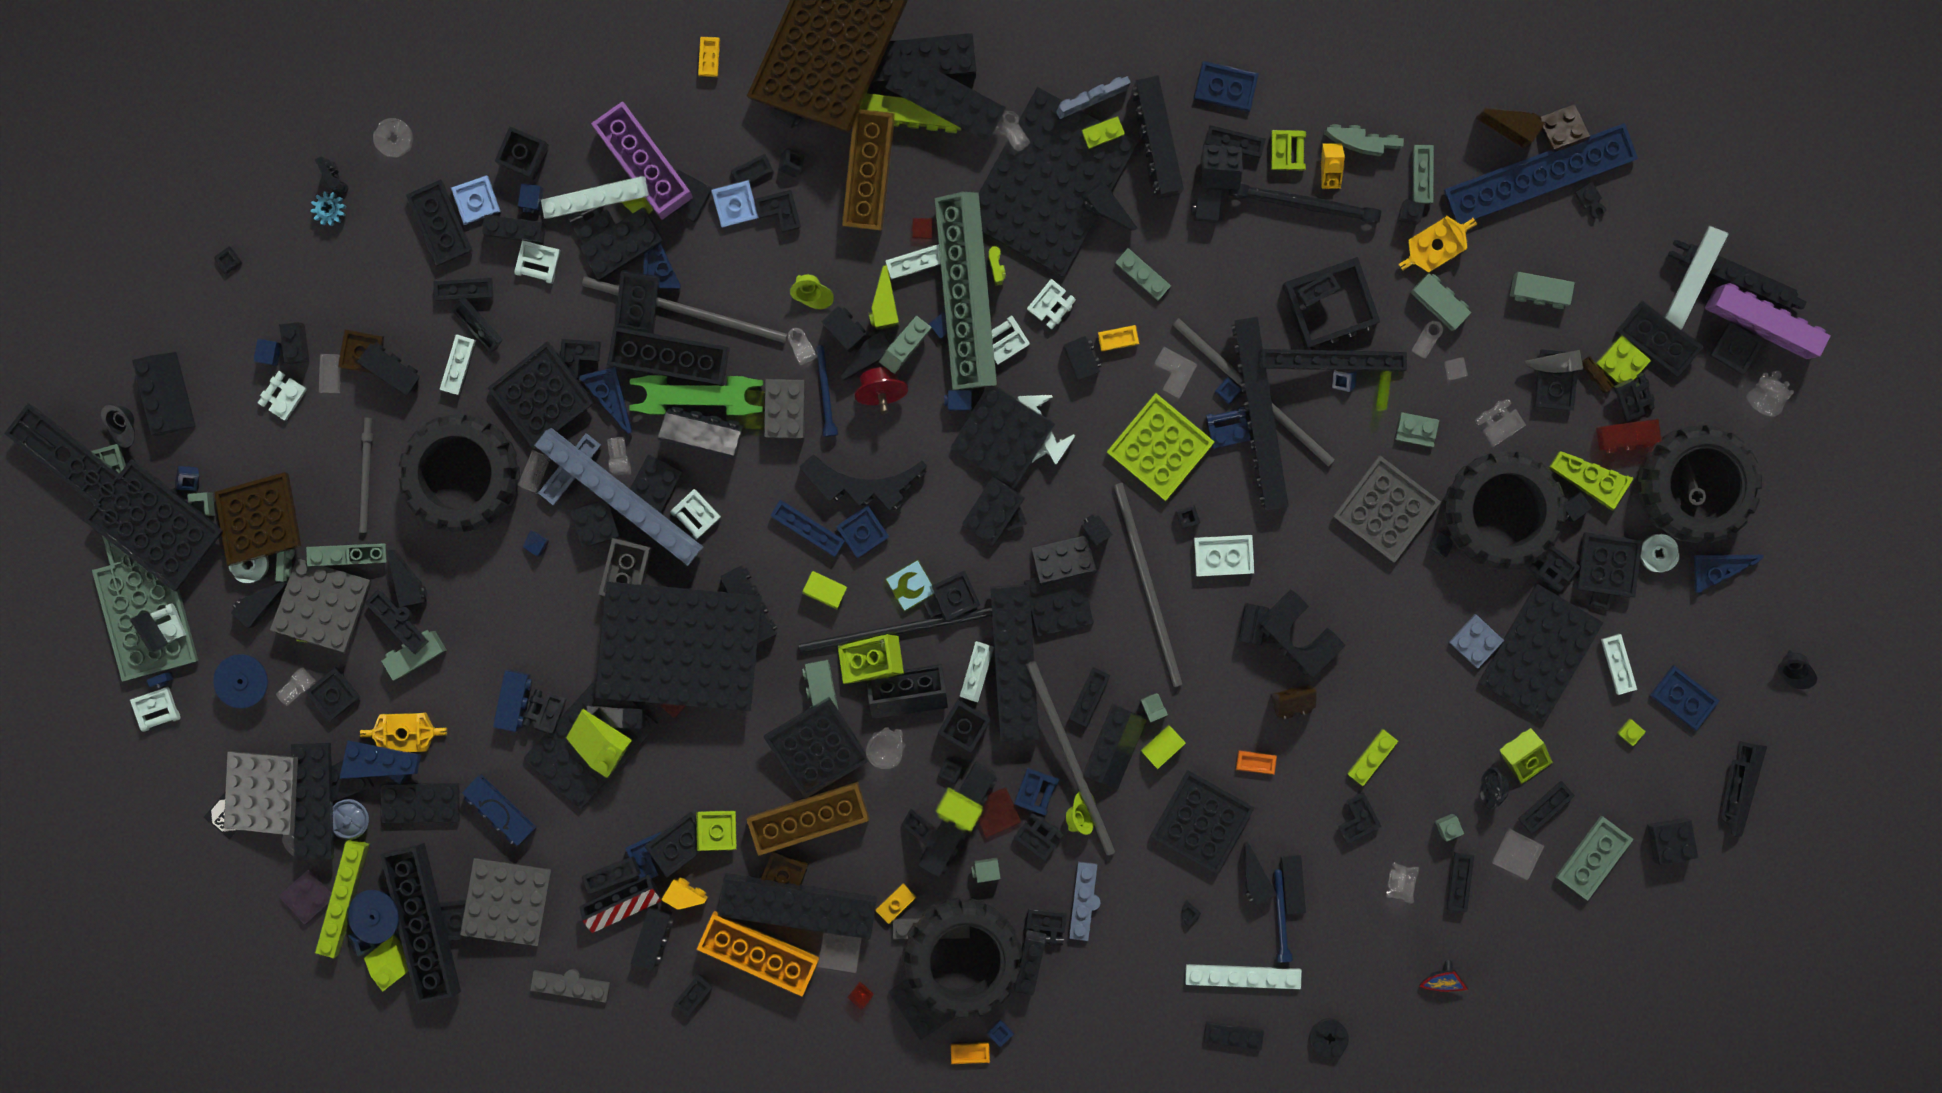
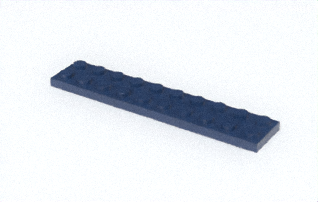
[1444,123,1638,224]

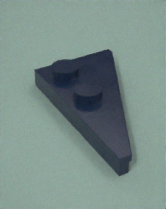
[643,243,681,289]
[579,367,633,434]
[1694,555,1764,592]

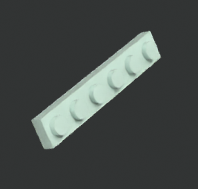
[541,177,649,219]
[1185,964,1301,989]

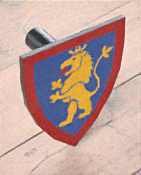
[1419,960,1468,992]

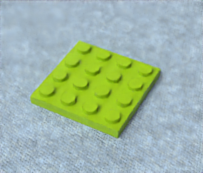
[1107,393,1214,501]

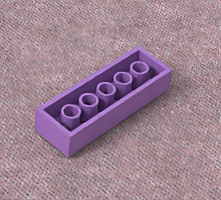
[591,101,693,220]
[1704,283,1830,359]

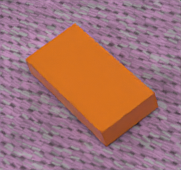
[1236,750,1277,775]

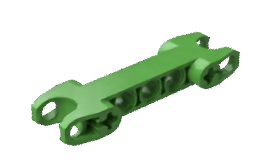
[629,375,764,416]

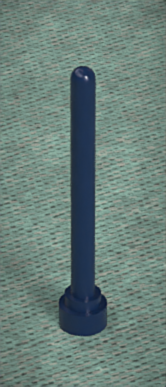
[816,345,838,437]
[1274,869,1293,962]

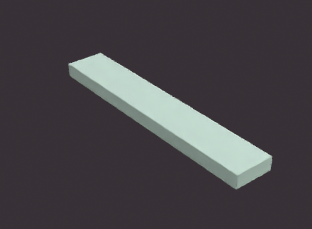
[1665,226,1728,329]

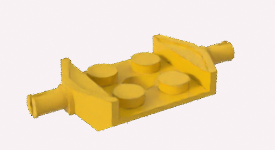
[1399,216,1477,273]
[360,713,447,752]

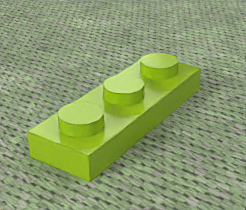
[1347,729,1398,786]

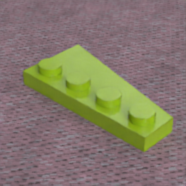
[1549,451,1634,510]

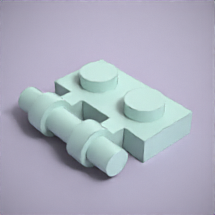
[1027,279,1076,329]
[258,371,307,421]

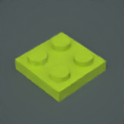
[1596,335,1651,384]
[696,811,736,851]

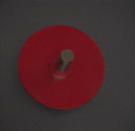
[855,367,908,414]

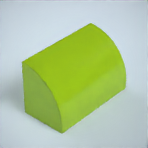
[802,571,847,610]
[1141,725,1186,769]

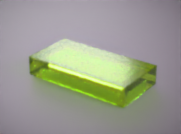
[1376,371,1391,411]

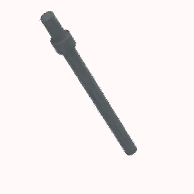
[359,418,373,533]

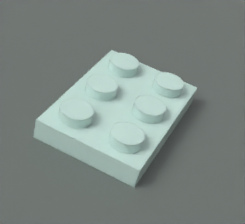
[1194,535,1254,576]

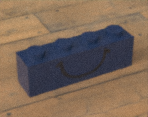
[462,774,537,846]

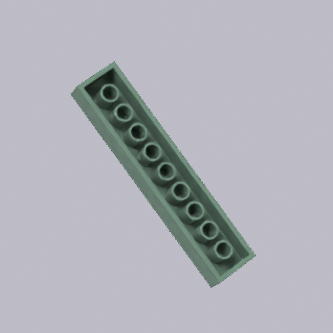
[935,192,997,390]

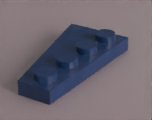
[340,741,421,779]

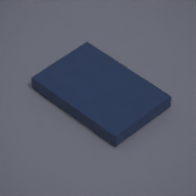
[1194,61,1259,112]
[1650,665,1720,731]

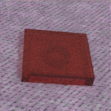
[978,787,1021,837]

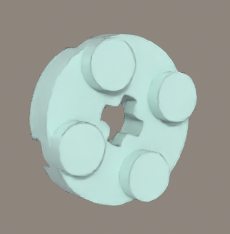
[1640,535,1679,572]
[229,556,269,583]

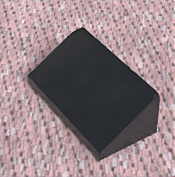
[130,612,168,652]

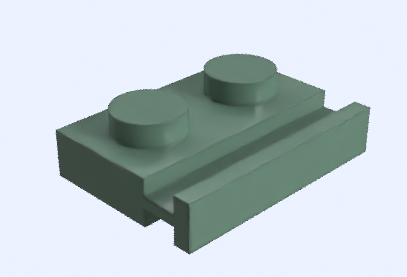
[1395,412,1439,447]

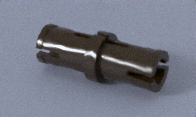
[1582,356,1614,393]

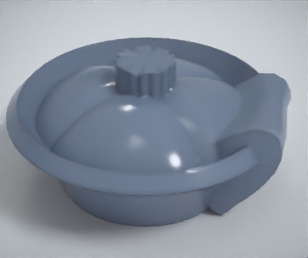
[333,799,369,840]

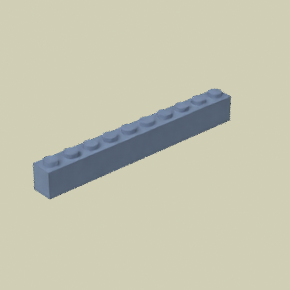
[535,428,703,565]

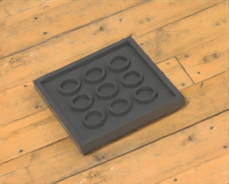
[1332,455,1441,563]
[270,558,371,653]
[224,751,298,835]
[460,858,551,946]

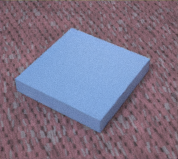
[451,175,501,225]
[711,180,759,227]

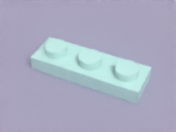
[886,244,941,280]
[440,334,476,395]
[1601,634,1637,695]
[960,641,994,702]

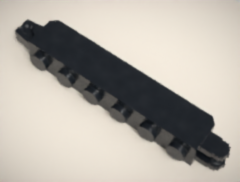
[1668,240,1807,310]

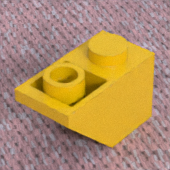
[1321,143,1345,189]
[662,877,708,910]

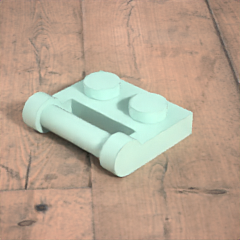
[515,240,561,284]
[992,315,1030,365]
[670,489,721,540]
[151,603,186,642]
[130,687,180,732]

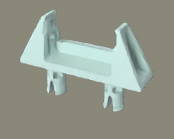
[1018,395,1075,464]

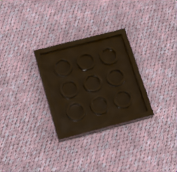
[214,472,302,566]

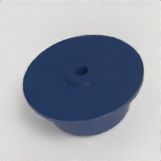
[213,654,268,708]
[348,890,399,944]

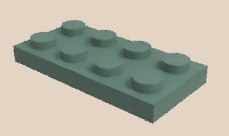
[1555,816,1633,901]

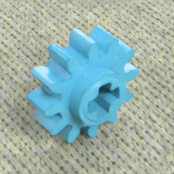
[310,191,346,226]

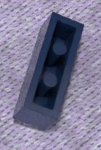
[493,670,532,732]

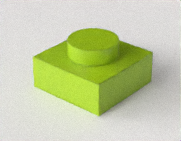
[1617,719,1646,746]

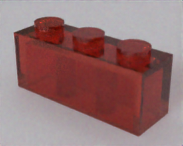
[1596,419,1661,453]

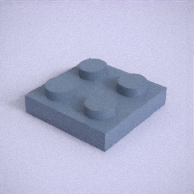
[1449,614,1504,668]

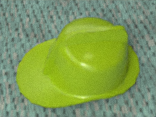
[790,274,834,309]
[1066,791,1095,835]

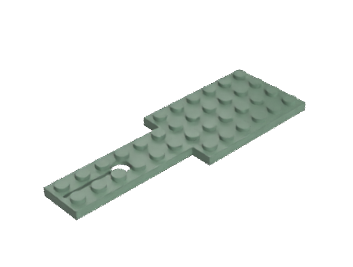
[92,444,198,681]

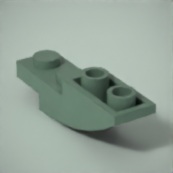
[1324,124,1404,156]
[306,543,386,566]

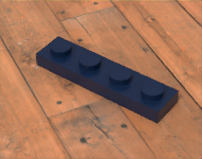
[770,500,845,557]

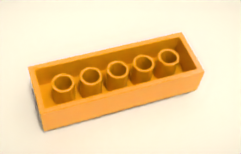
[697,911,819,996]

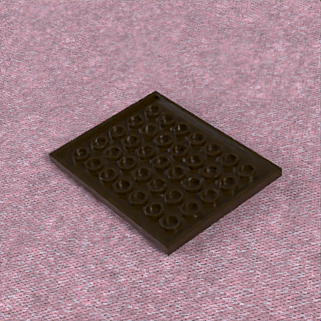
[747,0,908,133]

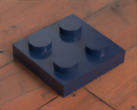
[836,505,889,558]

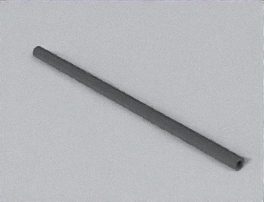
[582,276,788,343]
[1173,318,1335,466]
[1114,483,1183,687]
[1027,661,1115,855]

